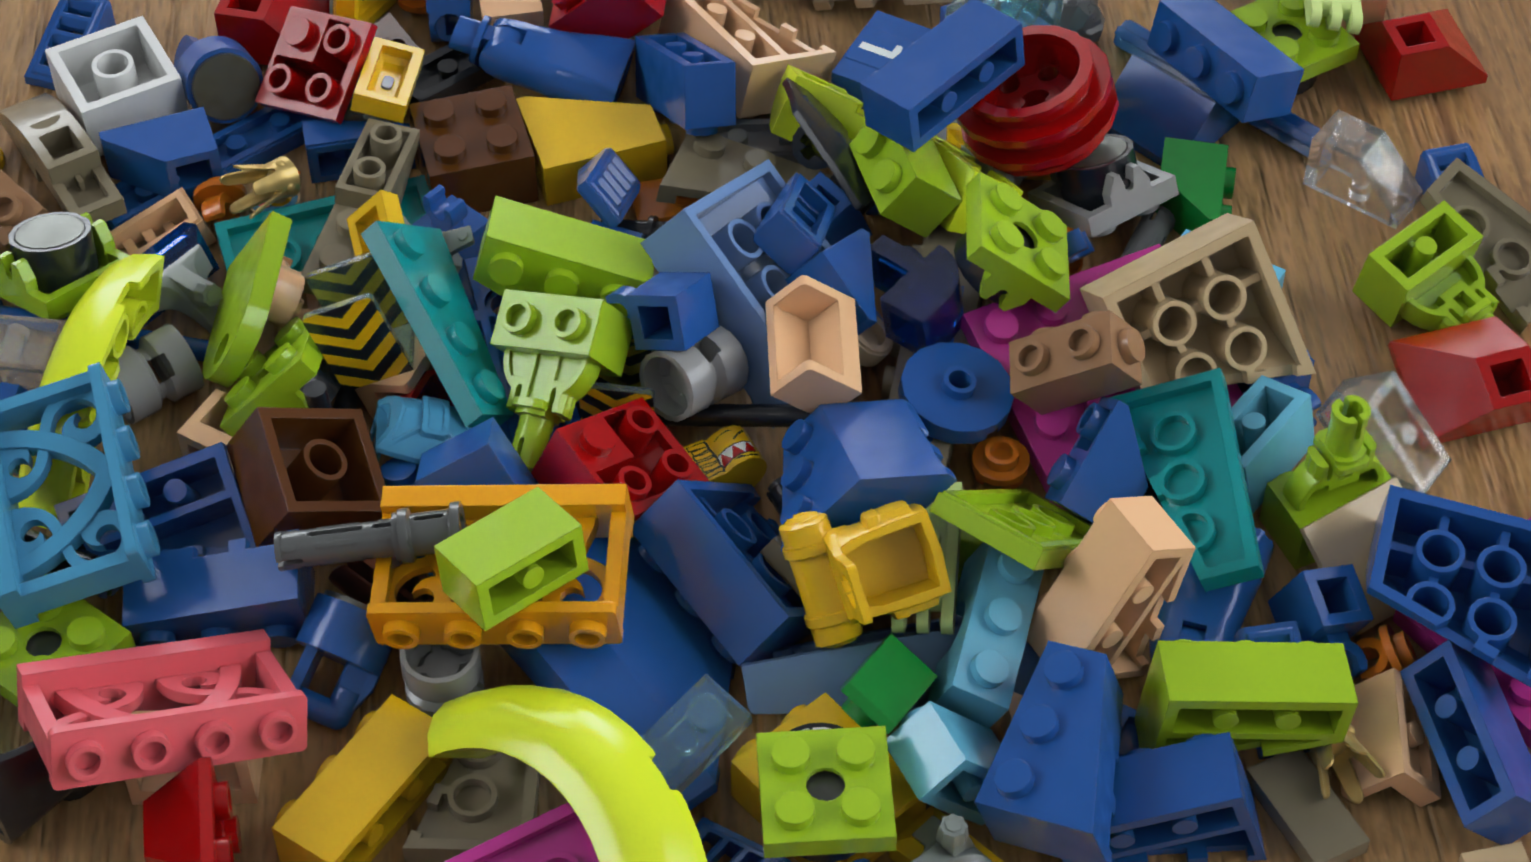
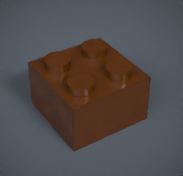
[409,85,539,213]
[226,407,386,547]

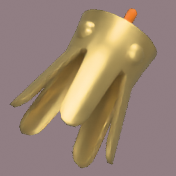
[219,156,301,219]
[1308,724,1386,804]

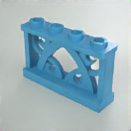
[0,362,160,629]

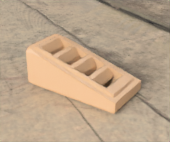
[110,187,217,265]

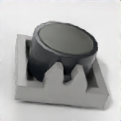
[1027,134,1179,238]

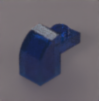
[871,235,964,353]

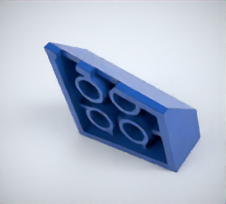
[780,399,957,553]
[633,480,811,666]
[1366,485,1531,687]

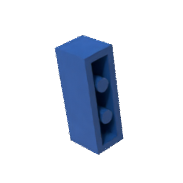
[860,0,1025,152]
[1147,0,1304,123]
[635,32,736,136]
[1400,640,1531,845]

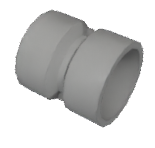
[117,324,204,425]
[639,325,749,422]
[400,645,485,717]

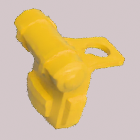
[779,500,952,648]

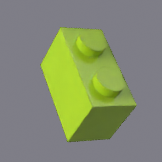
[848,125,962,238]
[434,487,589,631]

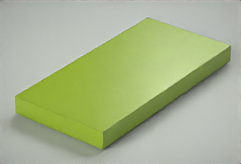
[929,489,1092,571]

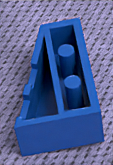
[53,442,256,557]
[122,529,315,648]
[974,640,1123,862]
[1062,731,1267,862]

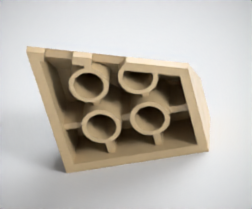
[1079,213,1316,390]

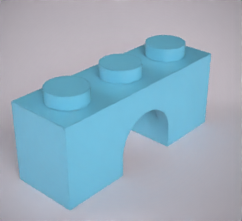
[927,542,1044,728]

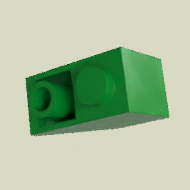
[1155,137,1236,236]
[840,633,938,734]

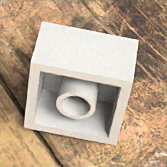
[45,15,188,156]

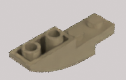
[0,93,127,222]
[301,118,420,296]

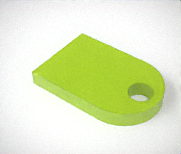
[202,211,292,388]

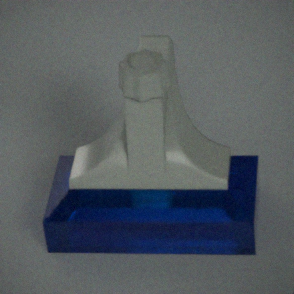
[142,222,223,334]

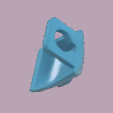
[370,396,473,464]

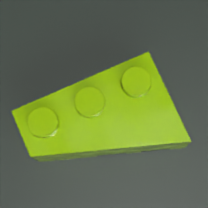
[473,196,654,316]
[1135,639,1358,757]

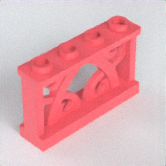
[16,629,308,791]

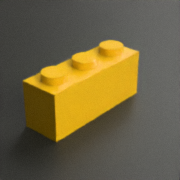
[272,694,453,862]

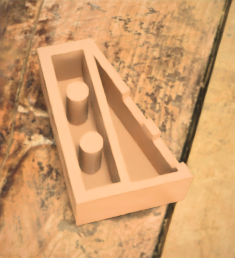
[658,0,836,119]
[1027,496,1196,679]

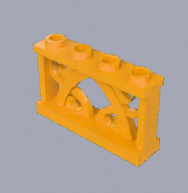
[366,484,634,649]

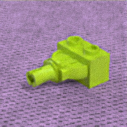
[1352,200,1499,331]
[490,289,633,472]
[1259,395,1392,570]

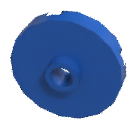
[898,342,1014,444]

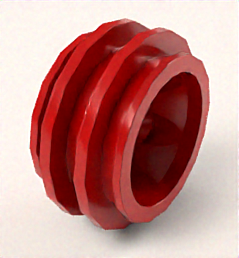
[956,25,1119,177]

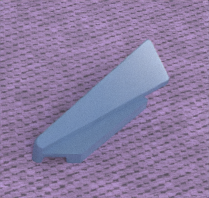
[741,615,1040,715]

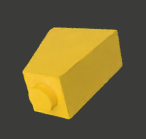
[516,96,674,206]

